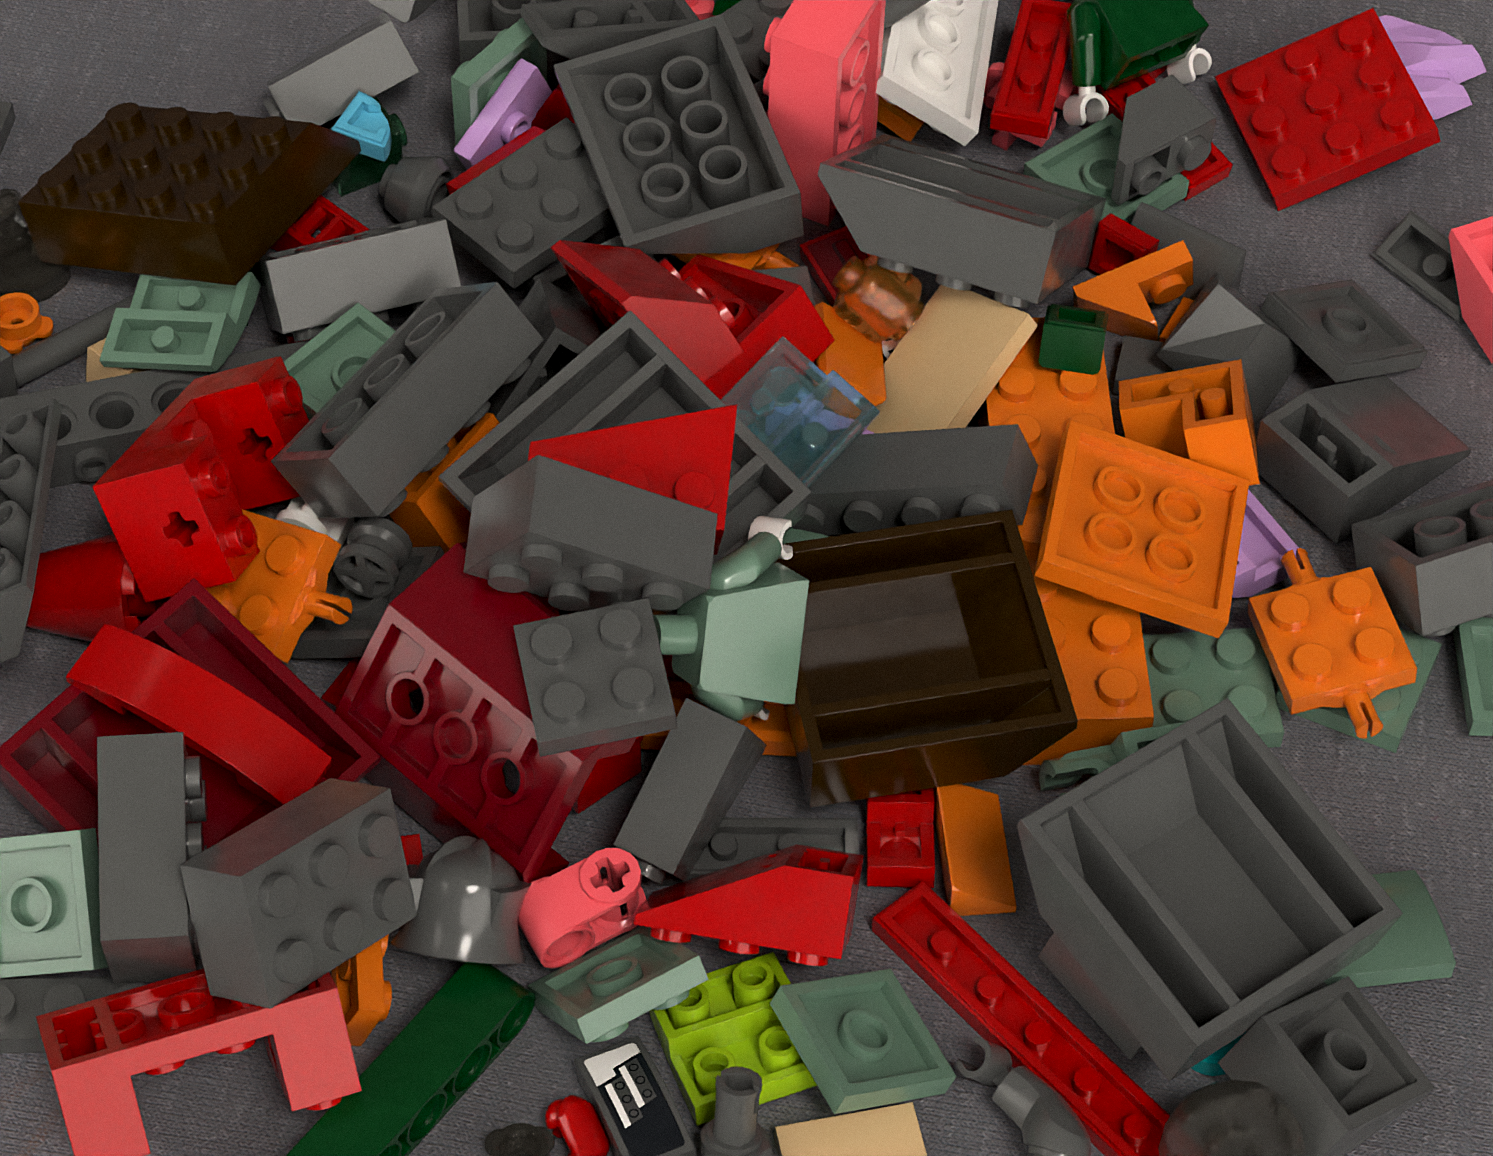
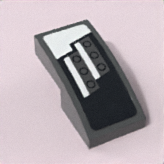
[574,1036,697,1156]

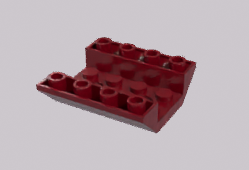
[335,542,637,883]

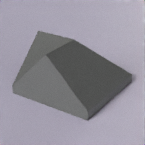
[1156,272,1305,426]

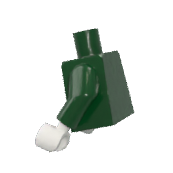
[1063,0,1212,126]

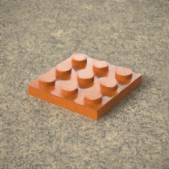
[1034,419,1250,639]

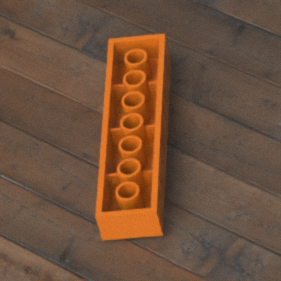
[977,317,1154,765]

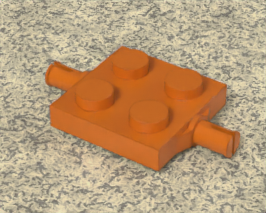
[205,509,353,664]
[1248,548,1417,739]

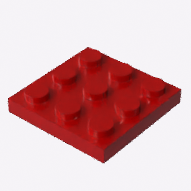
[1214,8,1441,211]

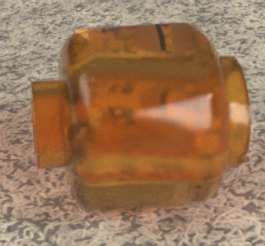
[832,255,925,343]

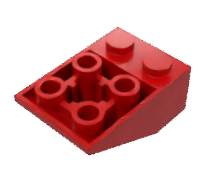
[634,844,864,966]

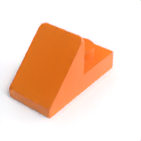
[1072,240,1193,341]

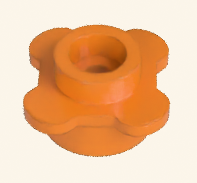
[0,292,54,354]

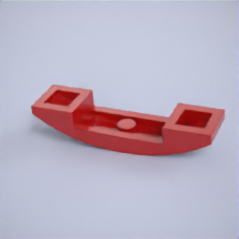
[66,624,333,808]

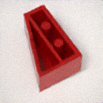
[528,404,737,555]

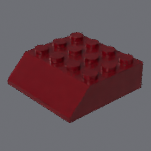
[0,578,381,856]

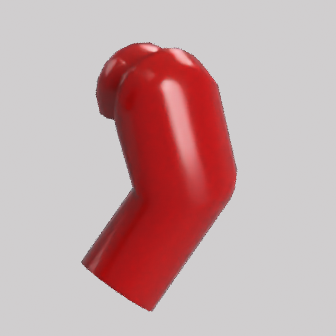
[545,1095,610,1156]

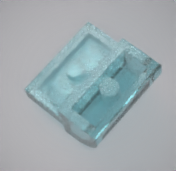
[721,336,880,489]

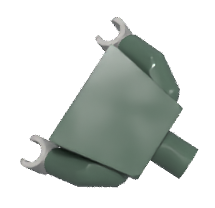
[653,516,809,722]

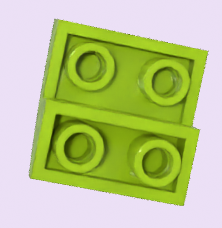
[649,952,817,1126]

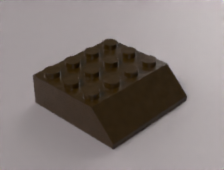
[18,102,361,286]
[775,509,1078,808]

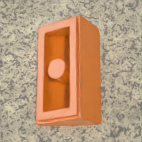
[814,302,887,419]
[934,784,1017,916]

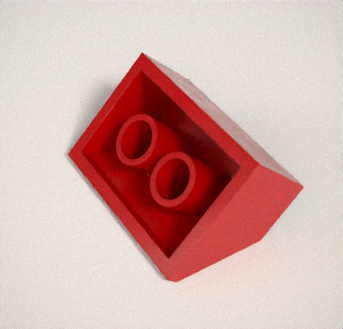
[550,240,744,383]

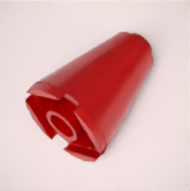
[26,534,172,642]

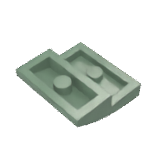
[99,272,261,372]
[1324,870,1456,988]

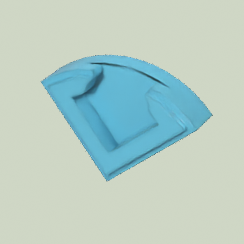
[331,91,392,162]

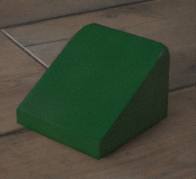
[1038,304,1109,375]

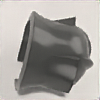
[391,836,532,965]

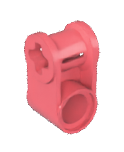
[518,848,647,969]

